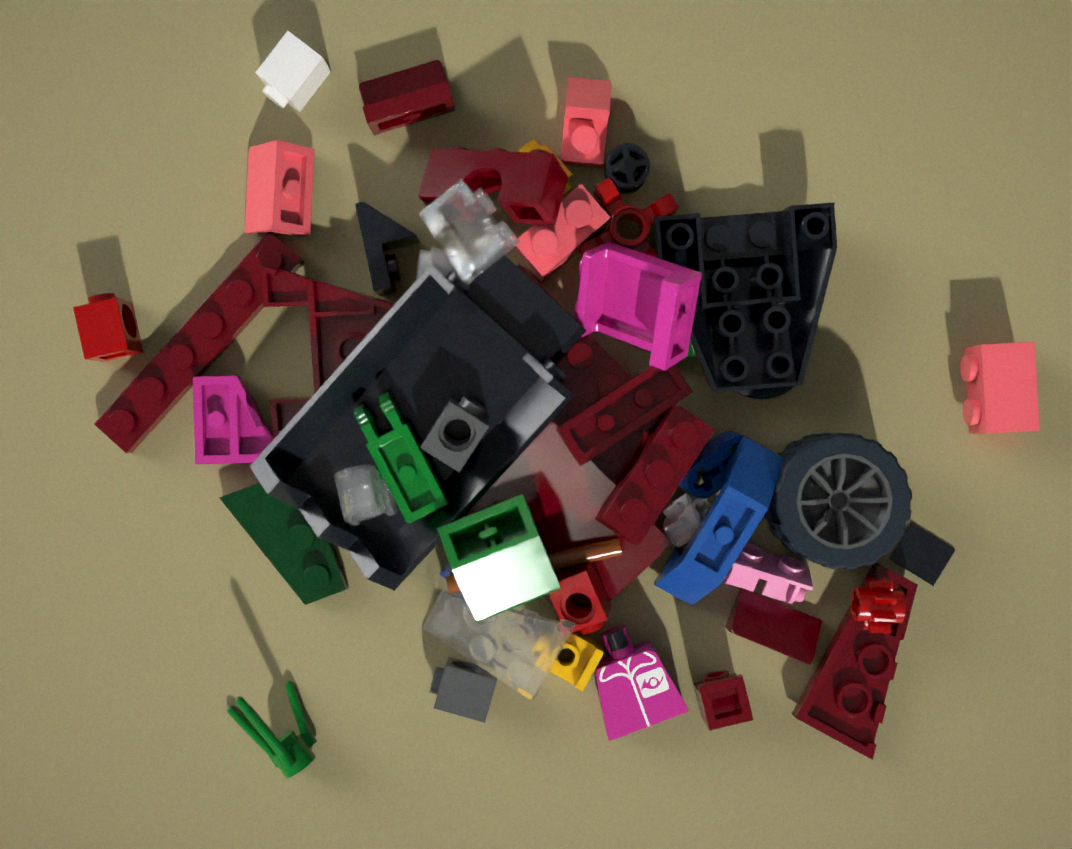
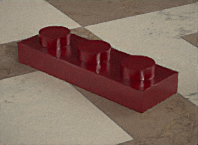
[556,364,693,466]

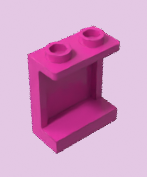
[574,242,702,371]

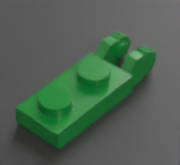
[353,392,449,524]

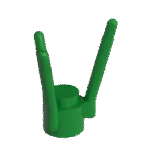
[227,681,317,778]

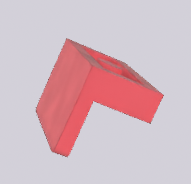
[245,140,315,237]

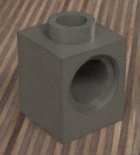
[420,396,489,472]
[429,656,499,723]

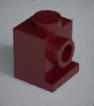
[693,670,753,731]

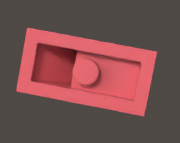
[560,77,611,169]

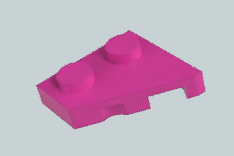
[193,375,274,464]

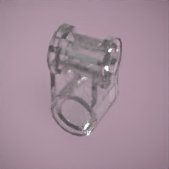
[334,465,398,526]

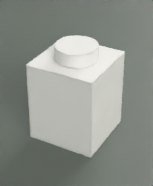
[255,31,331,112]

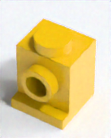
[532,619,604,692]

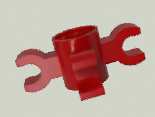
[578,177,679,258]

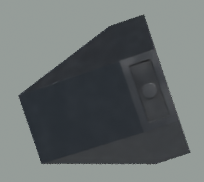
[654,202,837,393]

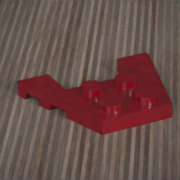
[260,266,395,439]

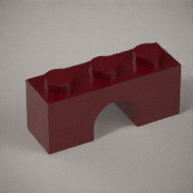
[418,146,568,225]
[594,404,715,545]

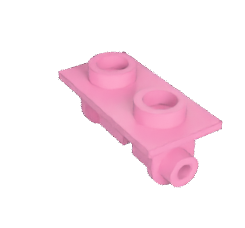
[724,542,813,604]

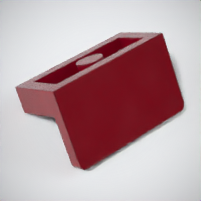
[358,60,456,135]

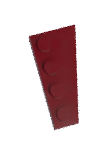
[792,562,918,760]

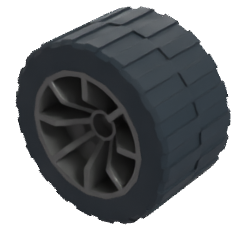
[764,433,912,570]

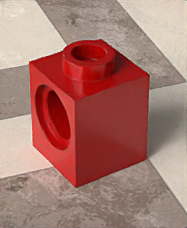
[73,293,144,362]
[549,562,612,635]

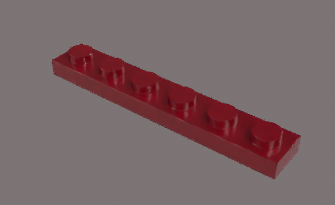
[94,232,305,453]

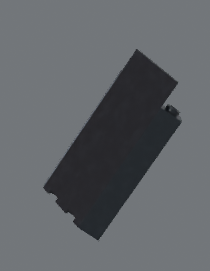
[249,245,586,591]

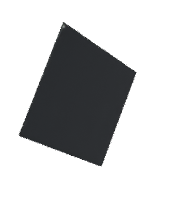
[890,523,955,586]

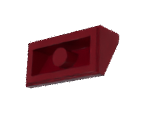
[725,588,822,665]

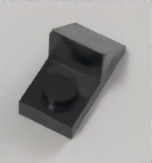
[355,202,421,296]

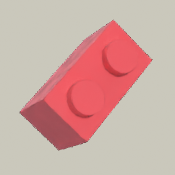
[513,184,610,283]
[960,342,1040,433]

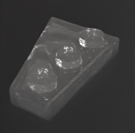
[423,588,576,701]

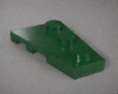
[219,482,349,605]

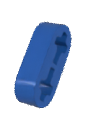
[679,431,749,499]

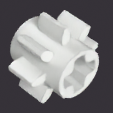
[663,493,711,547]

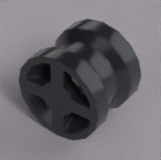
[604,143,650,194]

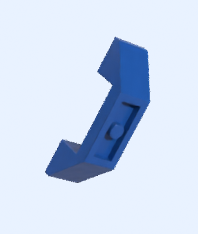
[654,435,784,606]

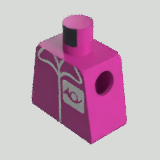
[594,625,689,741]

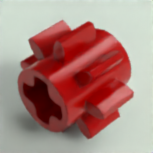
[851,577,906,634]

